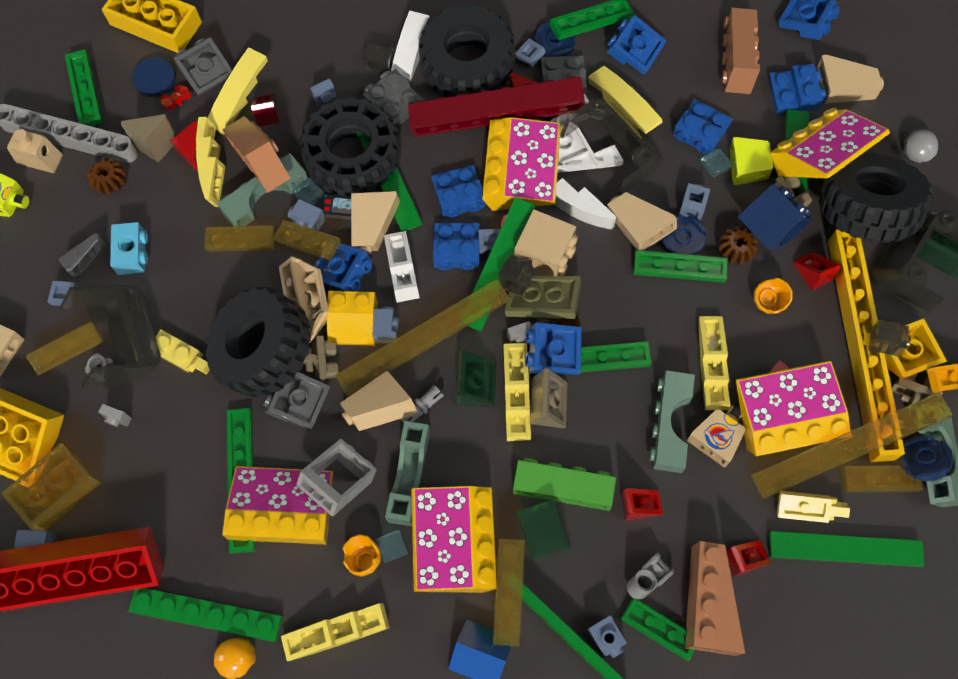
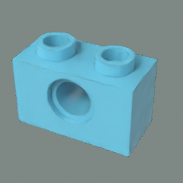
[110,222,148,275]

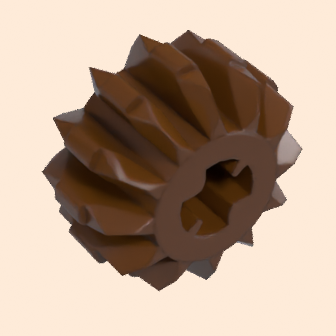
[86,157,127,196]
[718,226,758,266]

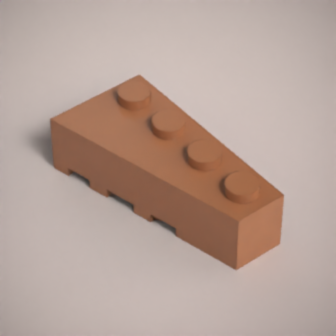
[722,8,760,94]
[222,116,291,193]
[685,541,745,656]

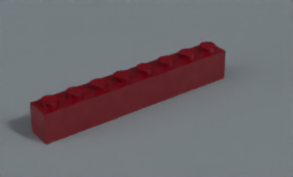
[408,76,586,137]

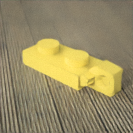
[147,330,210,375]
[776,491,850,523]

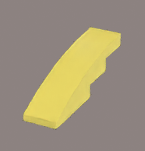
[208,47,268,135]
[588,66,662,134]
[196,117,226,207]
[698,316,731,410]
[503,343,531,441]
[281,603,390,661]

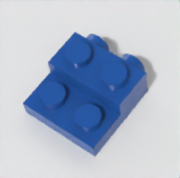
[778,0,839,40]
[607,15,666,75]
[767,64,826,114]
[673,99,733,156]
[431,165,486,218]
[433,223,479,270]
[315,240,372,292]
[525,323,581,375]

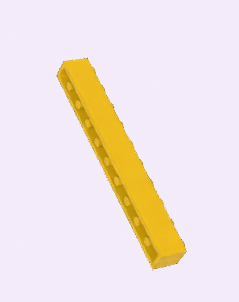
[828,230,905,462]

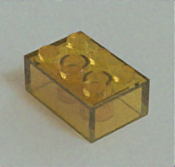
[1,443,101,531]

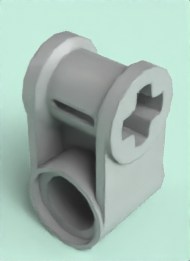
[627,553,675,599]

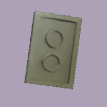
[505,275,581,319]

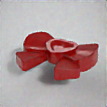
[160,85,192,111]

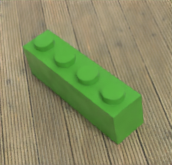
[513,458,616,511]

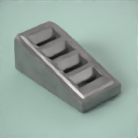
[58,233,106,279]

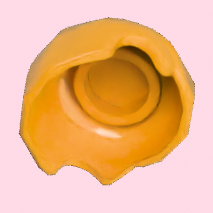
[754,278,793,314]
[343,534,381,577]
[214,637,256,679]

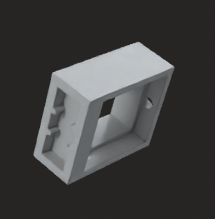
[297,439,377,517]

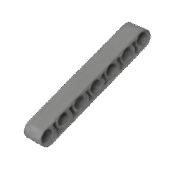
[0,104,138,163]

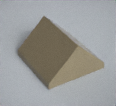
[121,114,177,163]
[530,368,567,428]

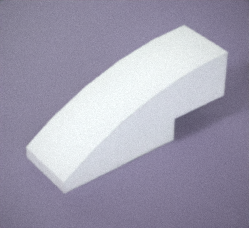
[391,10,430,82]
[555,178,616,229]
[384,231,419,302]

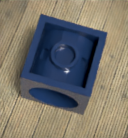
[738,184,813,252]

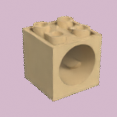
[514,209,578,276]

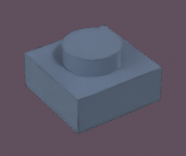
[515,39,546,67]
[310,79,336,106]
[479,229,501,254]
[47,281,78,307]

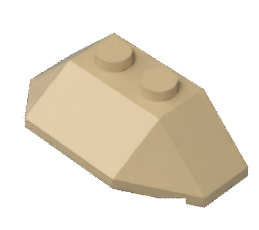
[279,257,329,343]

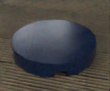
[534,21,576,57]
[132,57,176,97]
[661,215,706,255]
[900,436,953,481]

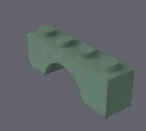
[217,153,309,232]
[649,370,695,473]
[914,402,958,508]
[385,421,430,527]

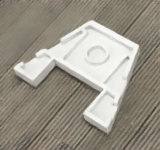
[550,93,623,173]

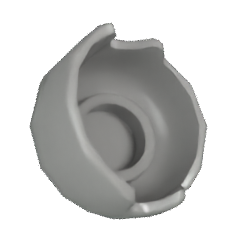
[902,129,938,163]

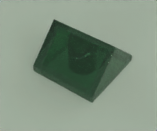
[913,228,958,278]
[456,350,497,408]
[517,500,572,561]

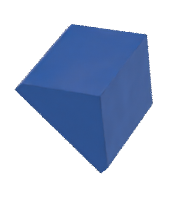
[448,619,514,679]

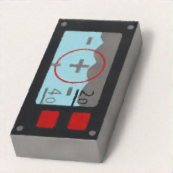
[321,194,351,220]

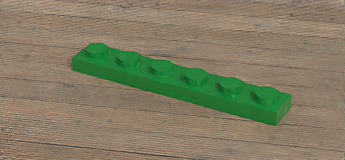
[128,588,283,642]

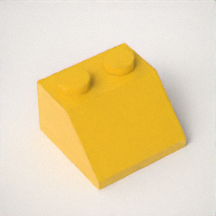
[327,291,378,346]
[881,319,947,379]

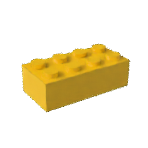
[101,0,202,53]

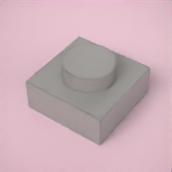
[507,321,531,344]
[98,404,132,427]

